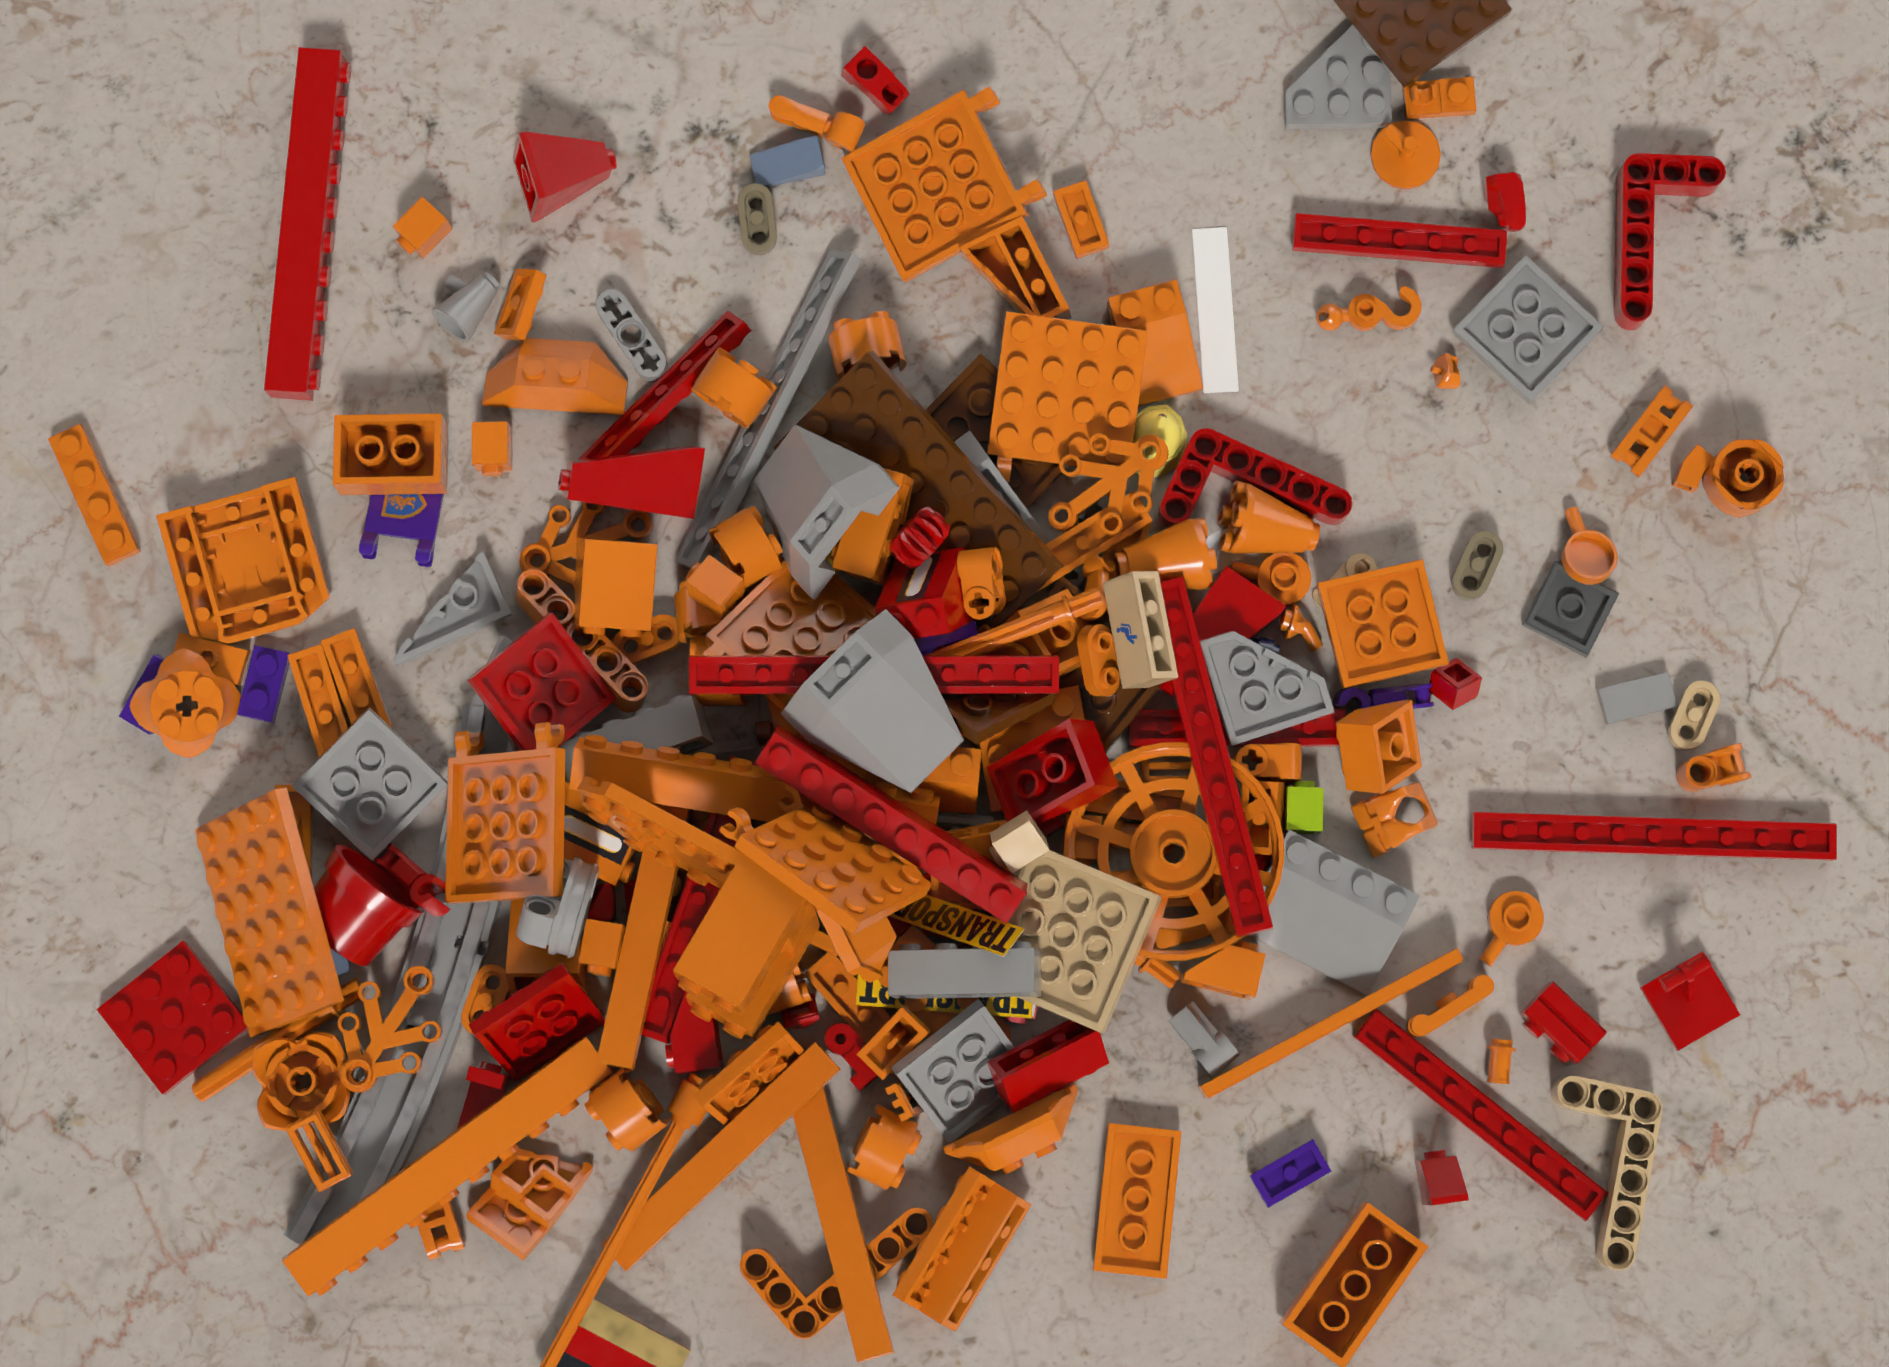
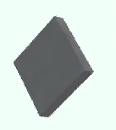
[1522,561,1619,658]

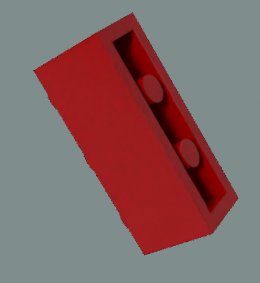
[987,1019,1109,1113]

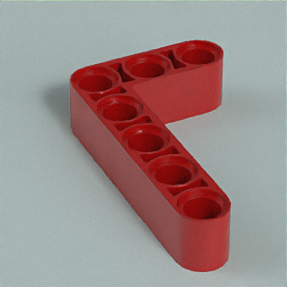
[1614,153,1726,330]
[1158,428,1353,528]

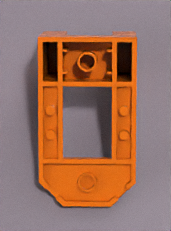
[577,776,820,1040]

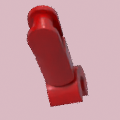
[375,843,451,917]

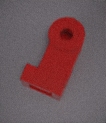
[841,46,909,115]
[824,1023,878,1092]

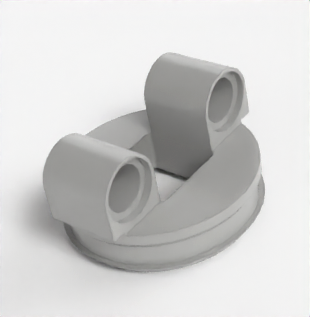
[516,857,599,958]

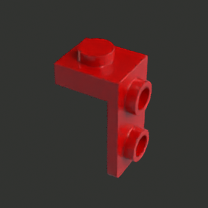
[457,1061,511,1129]

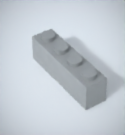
[559,695,714,783]
[888,941,1041,999]

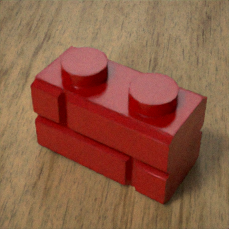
[1519,981,1607,1065]

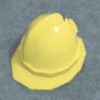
[1133,405,1187,477]

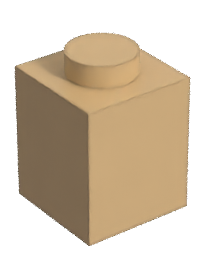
[989,810,1049,873]

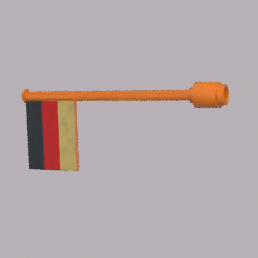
[539,1072,707,1367]

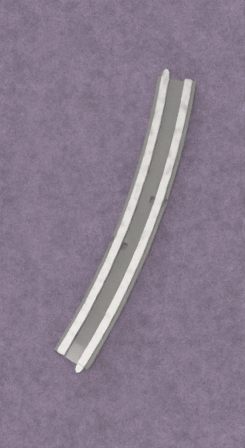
[284,694,513,1271]

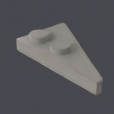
[393,552,513,667]

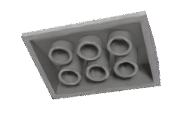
[1248,830,1420,996]

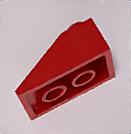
[986,718,1119,824]
[665,991,724,1075]

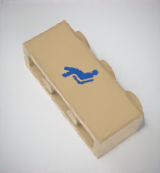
[1103,571,1178,689]

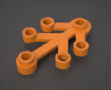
[1048,433,1169,535]
[519,502,653,589]
[337,966,443,1093]

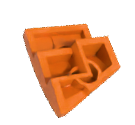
[466,1149,593,1261]

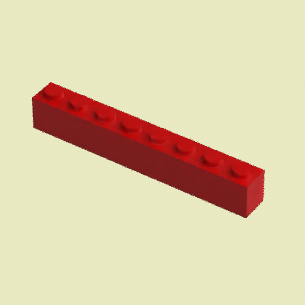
[755,725,1028,924]

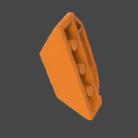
[482,338,628,415]
[943,1083,1078,1175]

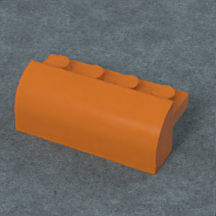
[892,1166,1032,1332]

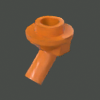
[1279,604,1323,652]

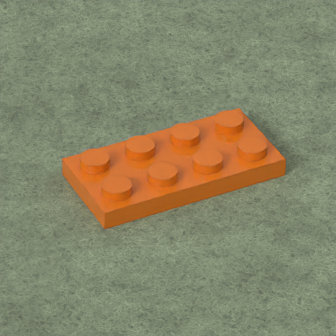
[1093,1123,1182,1279]

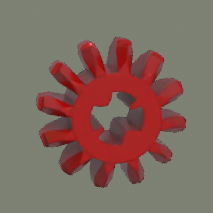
[889,506,950,569]

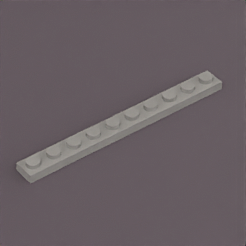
[675,249,861,569]

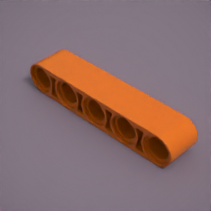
[515,569,649,713]

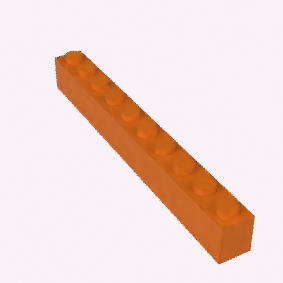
[569,735,941,839]
[282,1035,612,1297]

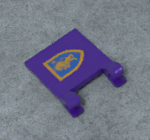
[359,494,444,567]

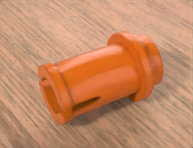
[1486,1038,1516,1084]

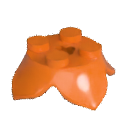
[129,648,241,758]
[252,1032,350,1131]

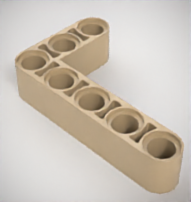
[1551,1076,1662,1270]

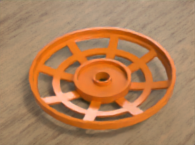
[1064,742,1284,961]

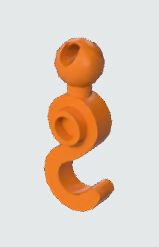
[1316,286,1422,331]

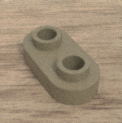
[737,183,777,255]
[1451,531,1503,601]

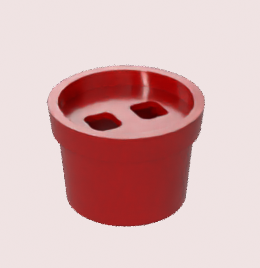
[314,845,424,966]

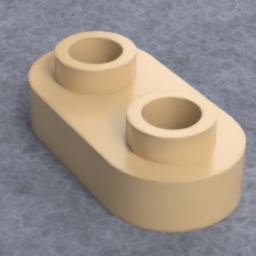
[1667,681,1720,751]

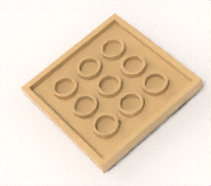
[993,850,1162,1034]

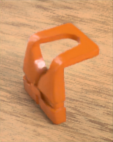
[1351,782,1438,858]

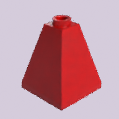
[513,131,617,223]

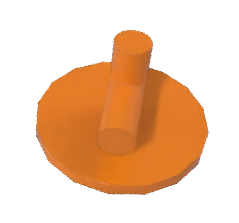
[1370,120,1441,189]

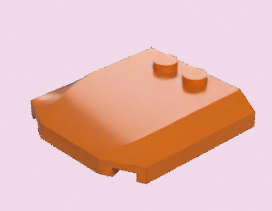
[156,476,331,644]

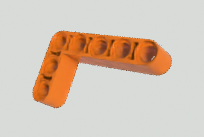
[739,1207,933,1339]

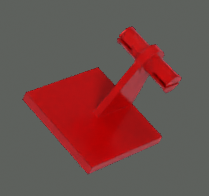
[1639,952,1741,1051]

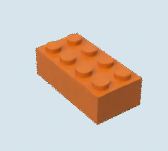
[1278,1202,1429,1367]

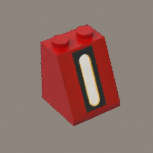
[875,547,975,639]

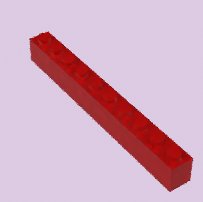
[264,47,351,401]

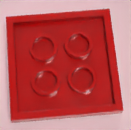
[467,613,617,751]
[96,941,248,1095]
[468,963,606,1082]

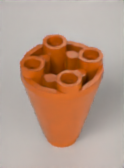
[1217,480,1320,554]
[1113,518,1217,590]

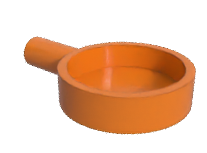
[1561,506,1618,585]
[1231,553,1311,606]
[1479,891,1544,967]

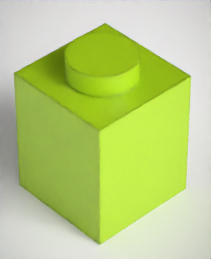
[1283,781,1324,835]

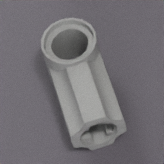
[1169,1001,1240,1078]

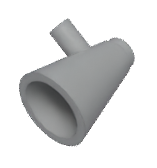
[432,272,500,343]

